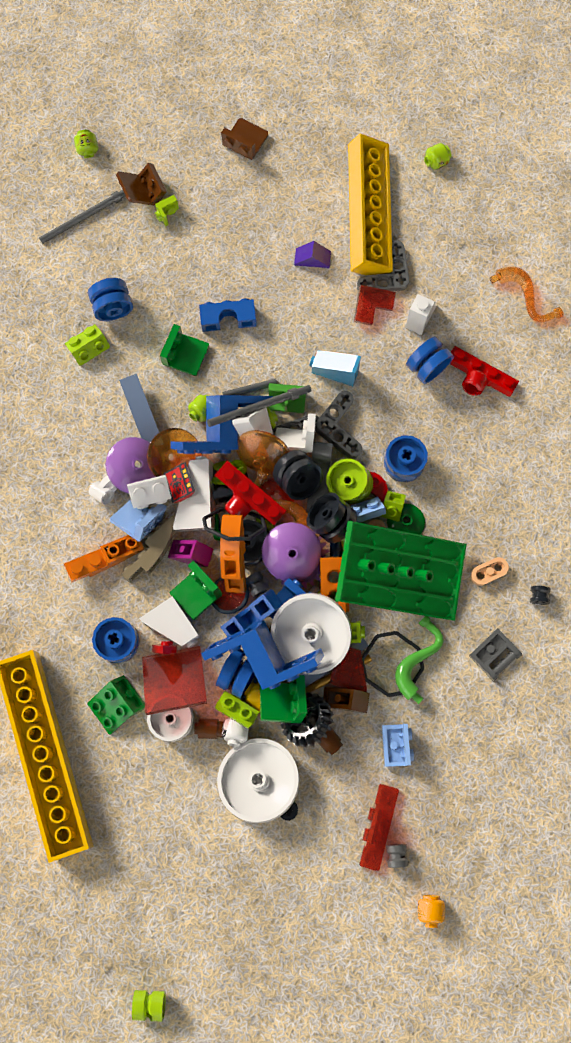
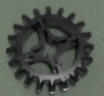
[280,692,334,748]

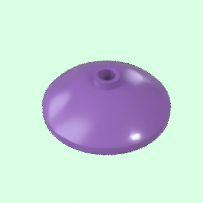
[105,437,162,494]
[262,522,321,581]

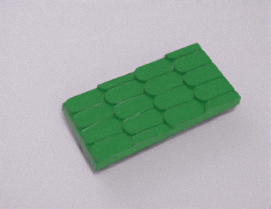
[335,521,467,621]

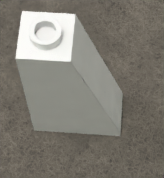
[173,456,215,532]

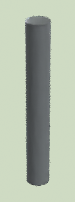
[222,378,277,395]

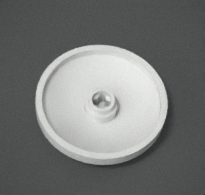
[271,593,352,674]
[217,738,299,823]

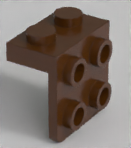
[221,118,268,160]
[116,163,167,206]

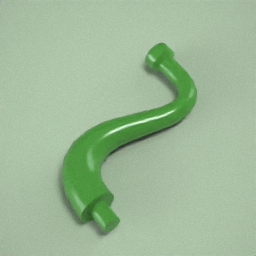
[395,616,444,704]

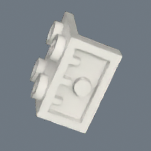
[274,413,316,453]

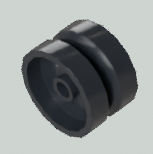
[273,450,323,500]
[306,493,357,544]
[243,519,268,566]

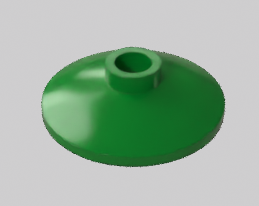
[387,503,425,535]

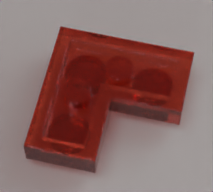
[354,285,396,326]

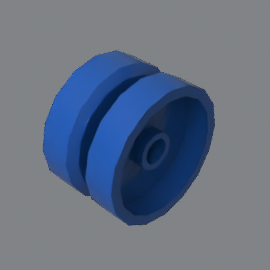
[87,278,134,322]
[406,336,454,384]
[384,435,428,482]
[92,617,140,664]
[216,649,255,699]

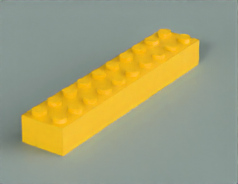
[0,650,94,863]

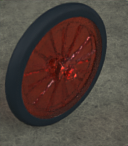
[212,577,250,614]

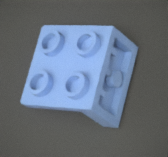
[109,500,167,542]

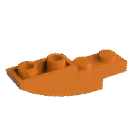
[220,515,247,593]
[64,535,144,583]

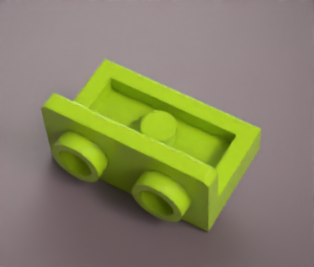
[64,324,110,366]
[215,691,259,729]

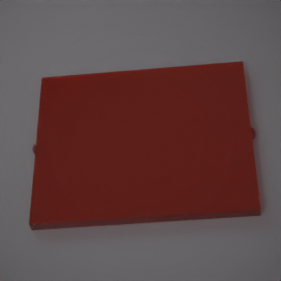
[142,646,207,715]

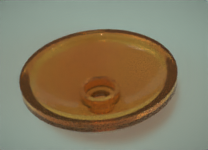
[147,428,203,477]
[236,430,290,475]

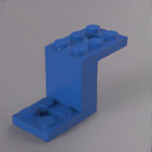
[171,395,273,454]
[201,621,324,690]

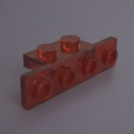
[359,784,399,871]

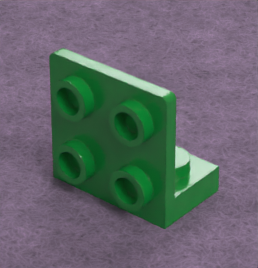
[160,324,209,376]
[170,561,223,620]
[87,675,147,735]
[259,675,307,723]

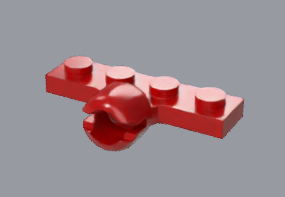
[450,346,519,397]
[215,461,286,526]

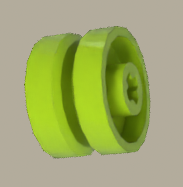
[326,459,373,504]

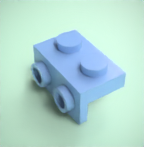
[351,497,386,523]
[382,724,414,767]

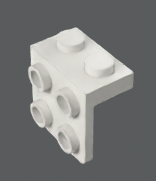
[127,475,171,509]

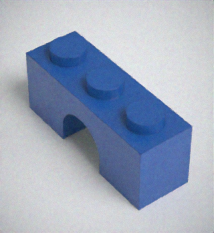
[199,298,257,332]
[220,589,283,637]

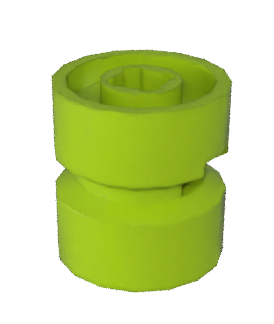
[132,990,166,1022]

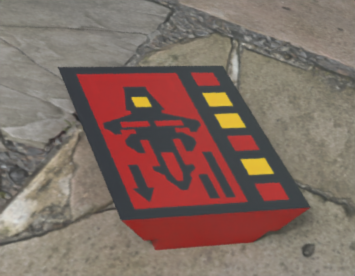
[163,461,195,503]

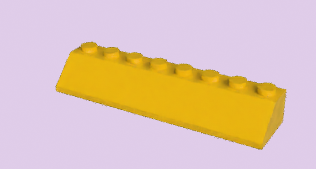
[348,133,393,276]

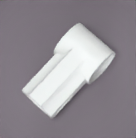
[89,475,117,505]

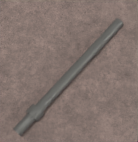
[39,189,126,244]
[207,385,312,427]

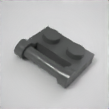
[469,628,522,682]

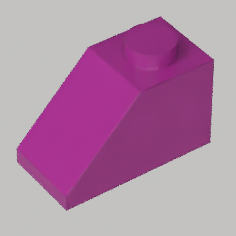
[167,540,214,567]

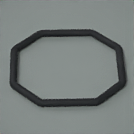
[202,507,267,541]
[360,631,424,697]

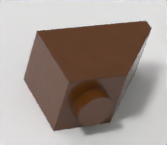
[323,687,370,713]

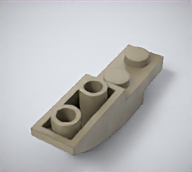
[122,515,175,583]

